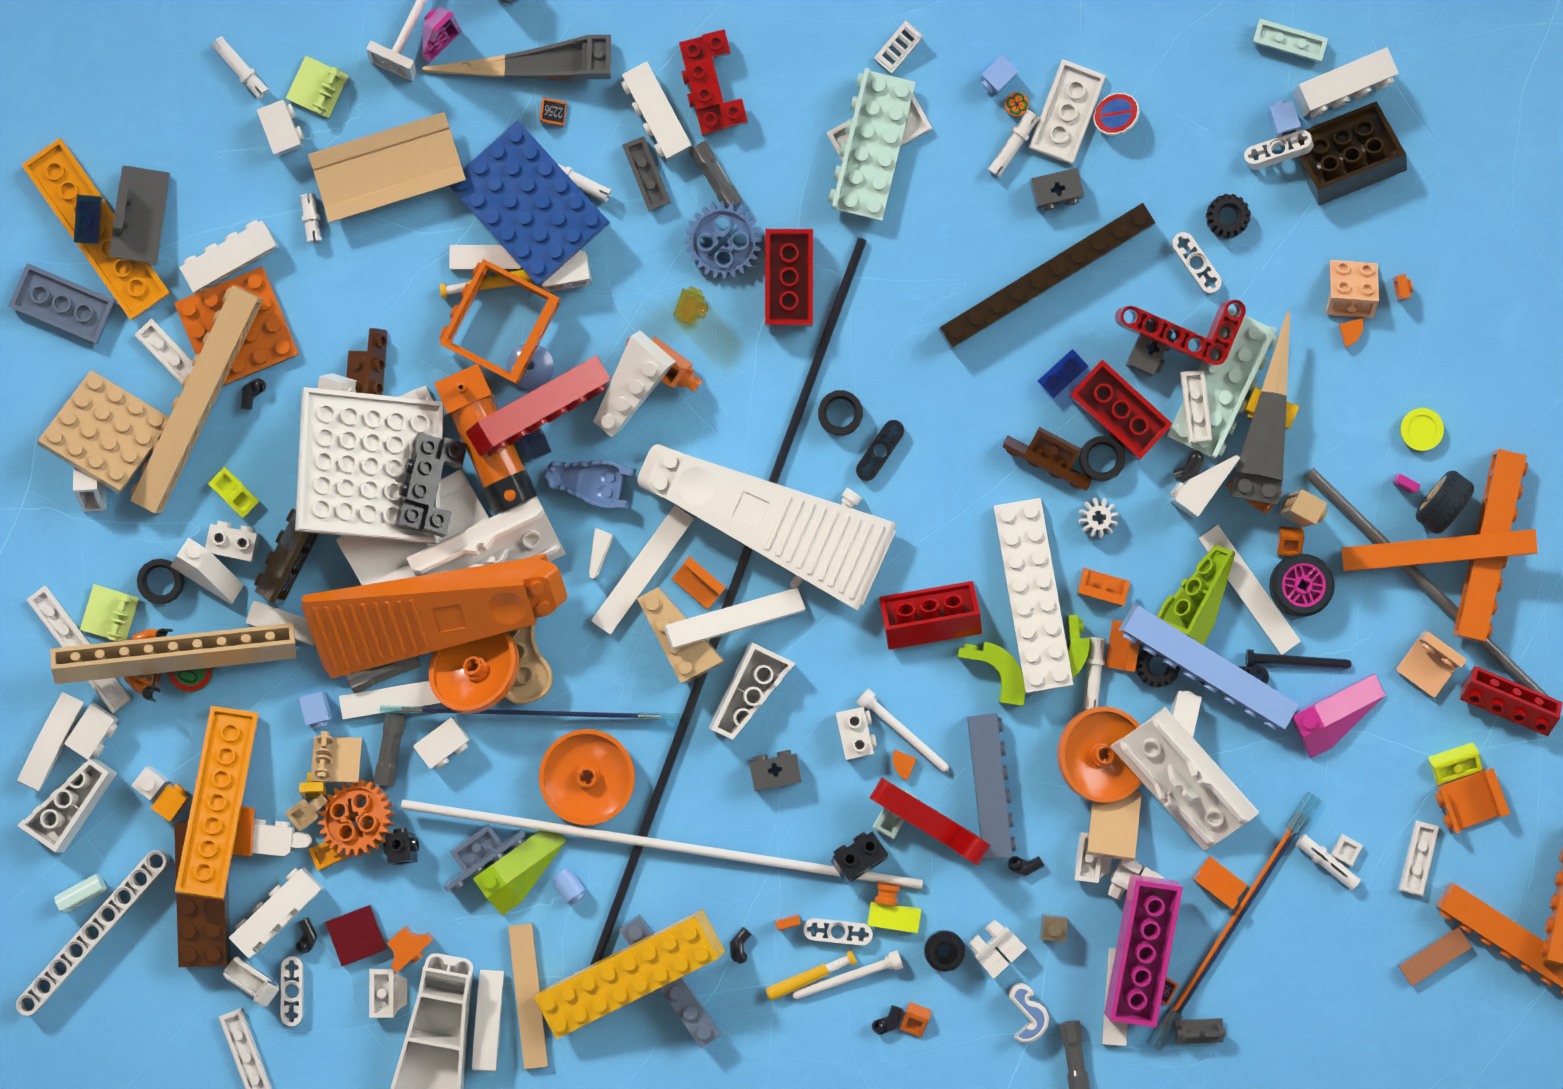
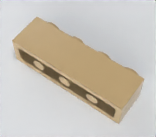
[1277,489,1328,527]

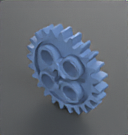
[685,201,762,279]

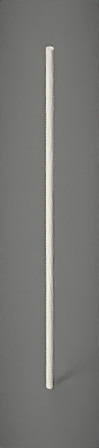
[401,800,923,889]

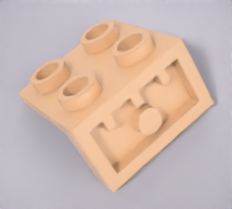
[1326,260,1379,318]
[1396,631,1467,697]

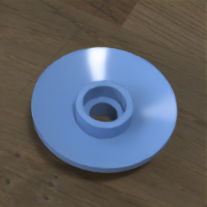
[506,344,554,390]

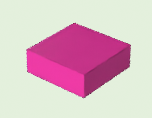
[1392,473,1421,494]

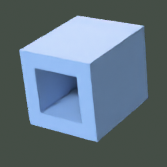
[980,54,1018,95]
[1268,100,1301,138]
[299,691,332,728]

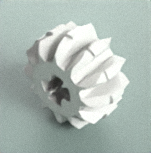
[1078,498,1119,538]

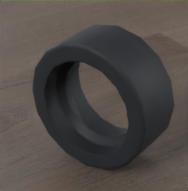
[818,390,863,436]
[1079,436,1125,481]
[137,559,185,604]

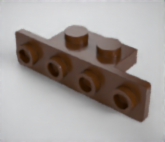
[346,328,388,395]
[1002,427,1092,491]

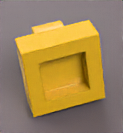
[299,772,327,799]

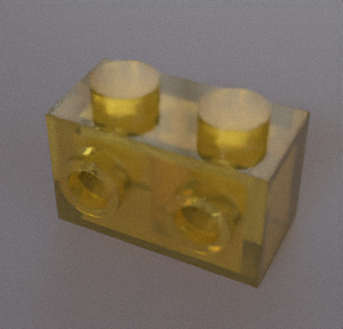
[673,286,709,328]

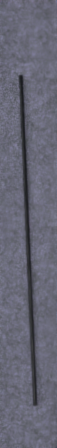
[590,237,867,965]

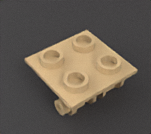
[310,731,362,783]

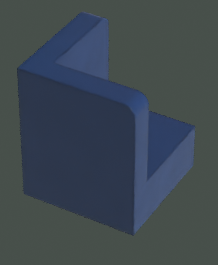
[520,429,552,461]

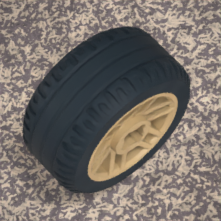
[1415,470,1474,534]

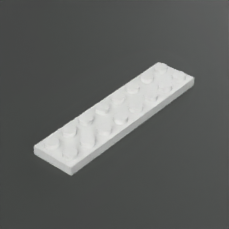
[994,498,1074,694]

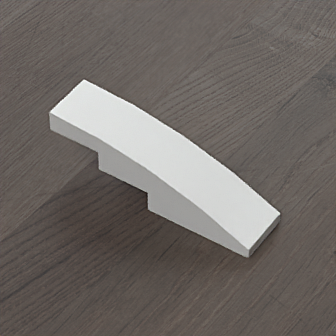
[17,692,84,792]
[472,970,504,1072]

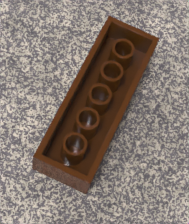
[174,821,231,967]

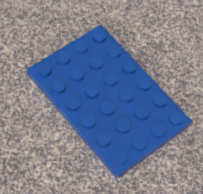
[450,120,610,287]

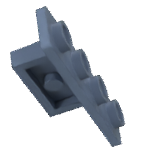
[444,824,525,891]

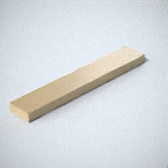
[508,923,548,1069]

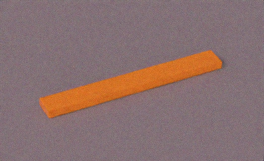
[1341,529,1538,572]

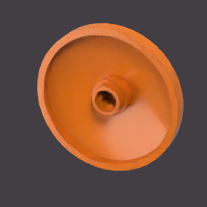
[429,632,519,714]
[1057,707,1142,803]
[539,729,635,825]

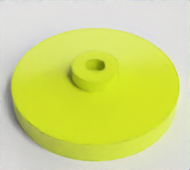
[1400,408,1444,451]

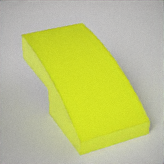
[208,466,259,518]
[867,901,921,933]

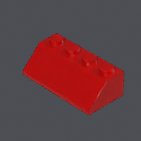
[879,581,983,650]

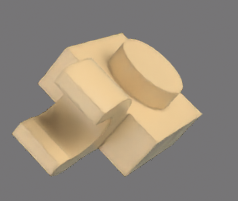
[284,794,328,832]

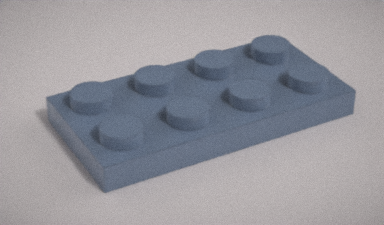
[8,263,116,344]

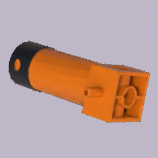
[434,364,538,516]

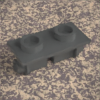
[1175,1018,1226,1044]

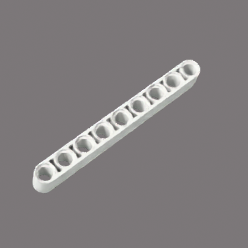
[16,849,170,1016]

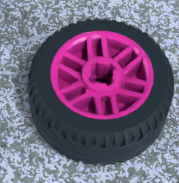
[1269,554,1334,617]

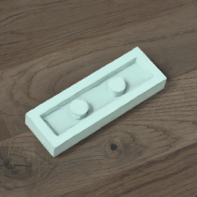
[1252,19,1328,62]

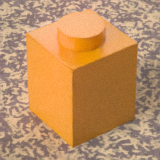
[151,783,191,822]

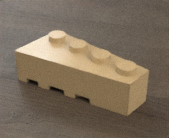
[637,587,726,684]

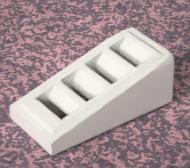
[874,21,923,74]
[589,528,614,579]

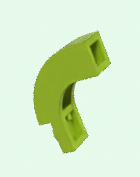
[1067,615,1090,679]
[957,642,1025,706]

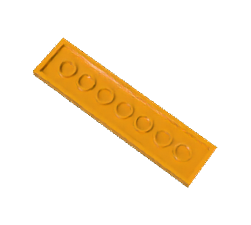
[22,138,171,321]
[175,706,259,900]

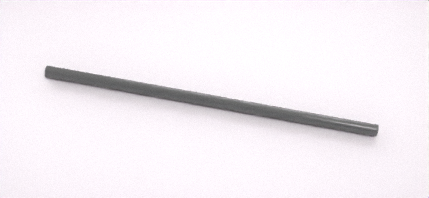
[1306,468,1550,697]

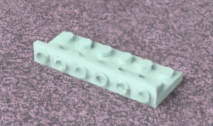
[828,68,916,221]
[1166,308,1278,459]

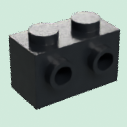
[831,831,888,885]

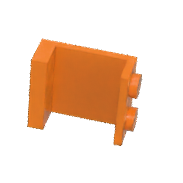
[1434,768,1510,833]

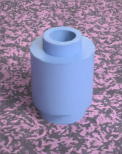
[552,868,586,905]

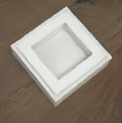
[1330,834,1363,866]

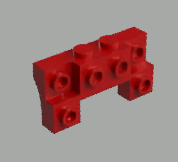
[679,29,748,136]

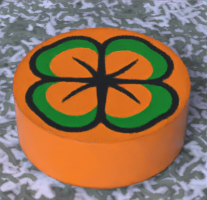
[1005,92,1029,117]

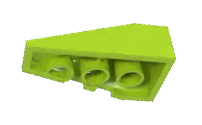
[1156,544,1235,645]
[473,822,567,916]

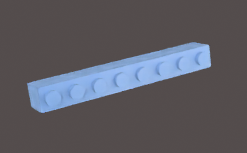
[1119,605,1299,731]

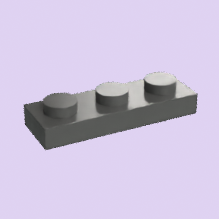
[622,136,671,212]

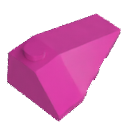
[423,7,462,64]
[1291,674,1385,758]

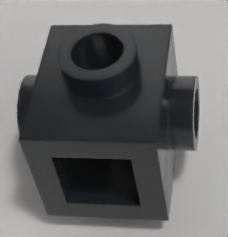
[383,828,420,865]

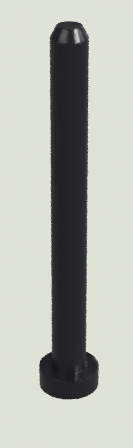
[1245,649,1351,669]

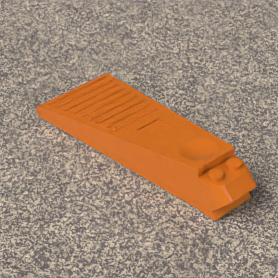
[301,553,568,678]

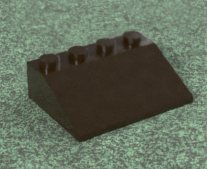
[1297,101,1407,205]
[254,508,319,604]

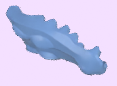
[545,460,636,509]

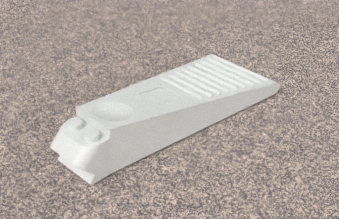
[637,444,897,611]
[390,954,473,1089]

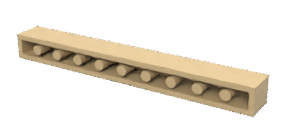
[130,285,264,513]
[50,623,297,684]

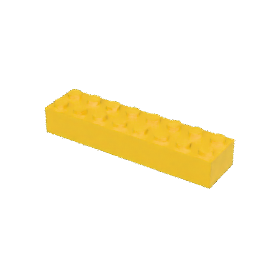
[534,909,726,1039]

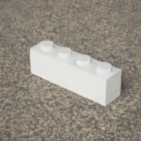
[620,61,692,161]
[179,220,279,294]

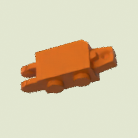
[626,337,703,392]

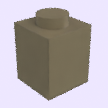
[1040,914,1068,942]

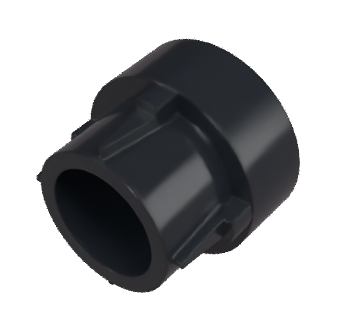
[924,930,965,972]

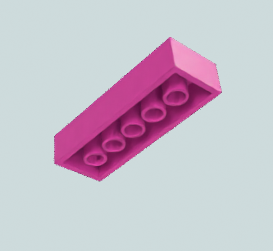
[1104,874,1183,1028]

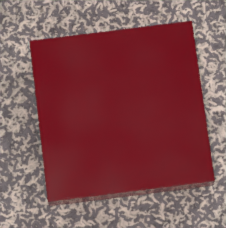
[325,904,387,967]

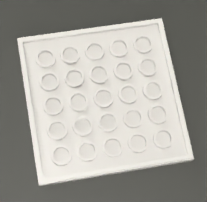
[295,387,444,544]

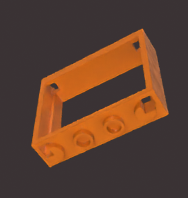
[439,259,562,385]

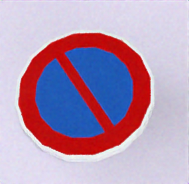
[1093,93,1140,136]

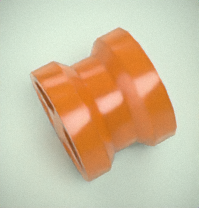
[874,883,900,906]

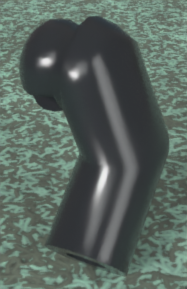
[240,378,266,410]
[1174,451,1204,481]
[1008,856,1044,876]
[296,917,317,954]
[729,927,752,964]
[872,1005,903,1035]

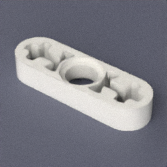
[1244,130,1313,170]
[1171,232,1221,294]
[803,918,873,945]
[280,956,304,1026]

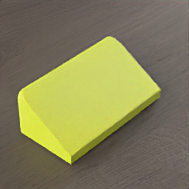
[1428,743,1483,785]

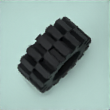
[1206,194,1251,238]
[1136,650,1180,687]

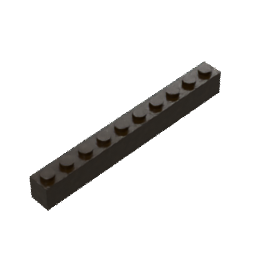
[938,203,1156,350]

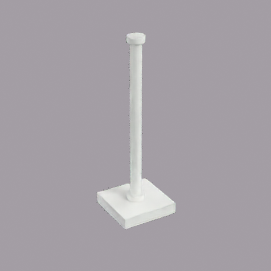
[366,0,427,82]

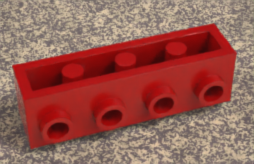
[1459,665,1563,736]

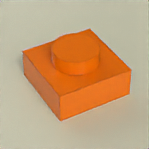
[1393,274,1413,301]

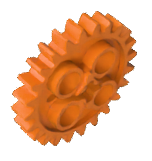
[318,779,395,858]

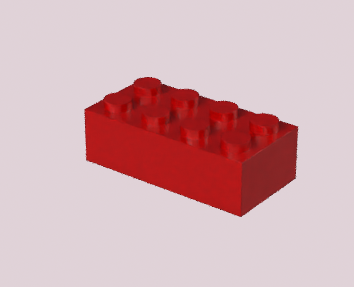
[765,229,813,327]
[1068,360,1173,460]

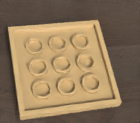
[37,370,170,494]

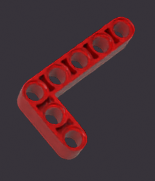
[1115,299,1246,366]
[869,777,991,866]

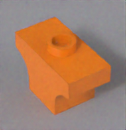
[387,926,435,973]

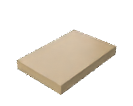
[1086,791,1142,861]

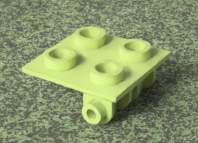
[286,56,349,118]
[80,584,139,641]

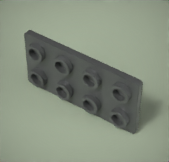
[109,165,170,265]

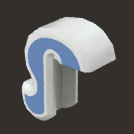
[223,956,279,1007]
[1009,983,1049,1043]

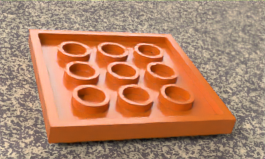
[174,266,300,387]

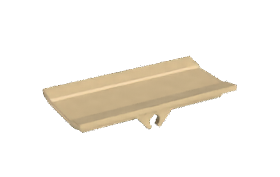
[308,112,466,223]

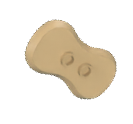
[505,624,553,704]

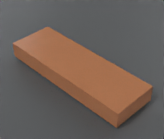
[1398,927,1472,986]

